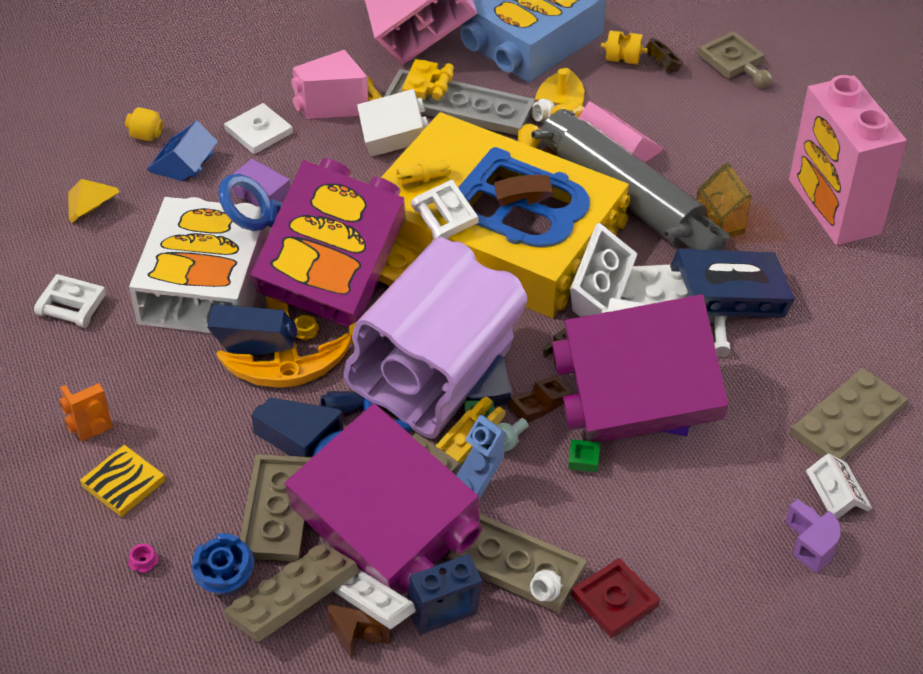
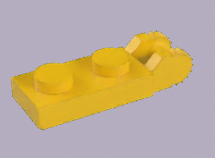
[436,396,506,465]

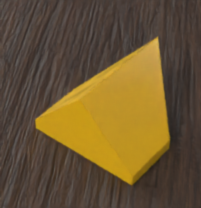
[68,179,119,223]

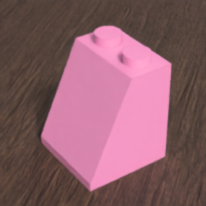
[291,50,368,119]

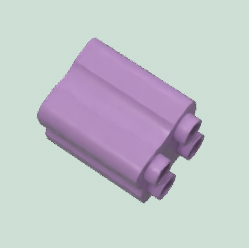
[344,237,527,439]

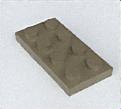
[790,368,908,461]
[240,454,312,562]
[449,513,587,613]
[223,543,360,642]

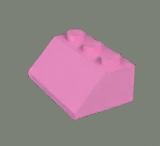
[579,101,663,162]

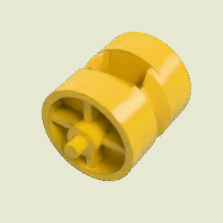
[601,30,648,65]

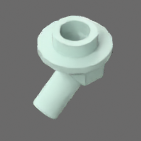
[497,418,529,451]

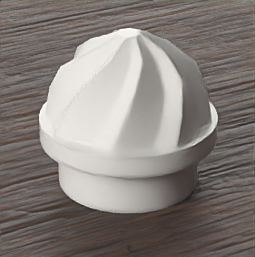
[531,99,555,123]
[530,570,563,601]

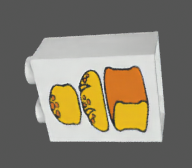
[129,197,270,333]

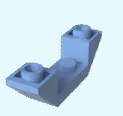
[456,415,505,499]

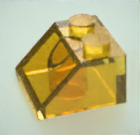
[696,163,752,237]

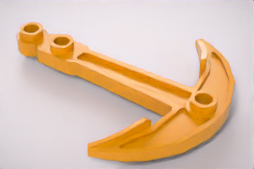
[216,296,352,388]

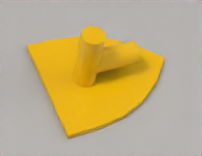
[535,68,584,105]

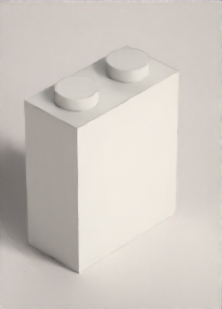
[357,89,428,157]

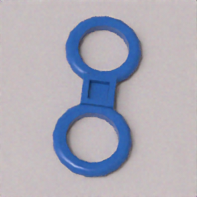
[218,174,282,231]

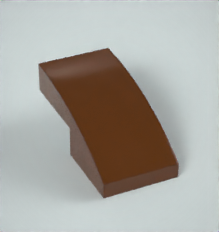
[494,175,554,207]
[508,375,573,423]

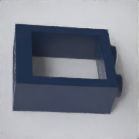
[408,554,482,636]

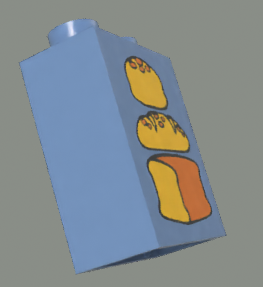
[460,0,606,83]

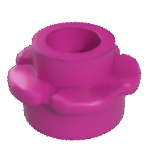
[128,544,159,573]

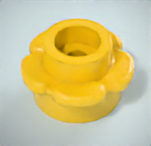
[294,315,319,340]

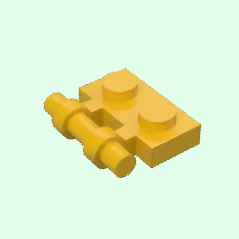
[402,59,454,100]

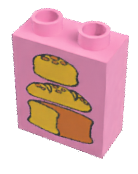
[789,75,907,246]

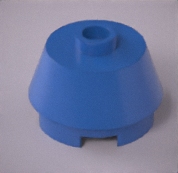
[192,533,254,596]

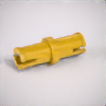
[396,159,451,186]

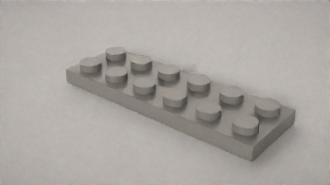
[384,69,535,136]

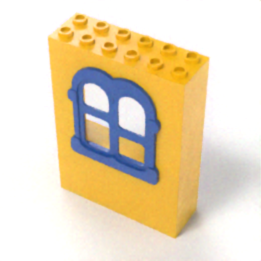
[381,112,630,318]

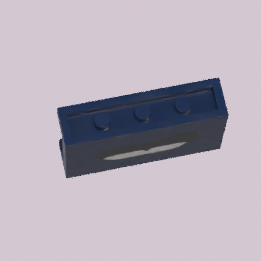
[670,249,795,317]

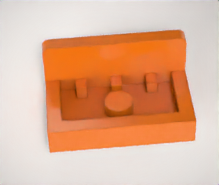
[59,383,113,442]

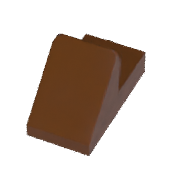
[328,605,392,658]

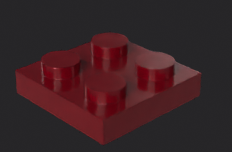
[571,558,660,639]

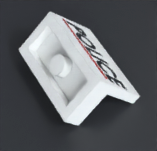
[806,453,872,519]

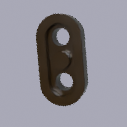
[646,38,683,73]

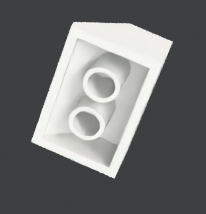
[570,223,637,317]

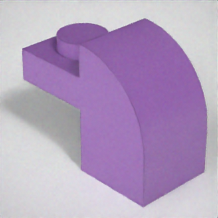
[786,499,841,574]

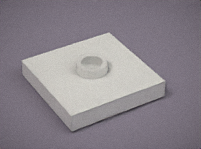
[224,103,293,154]

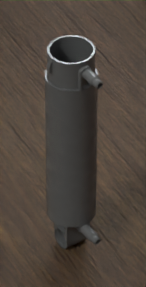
[531,109,730,250]

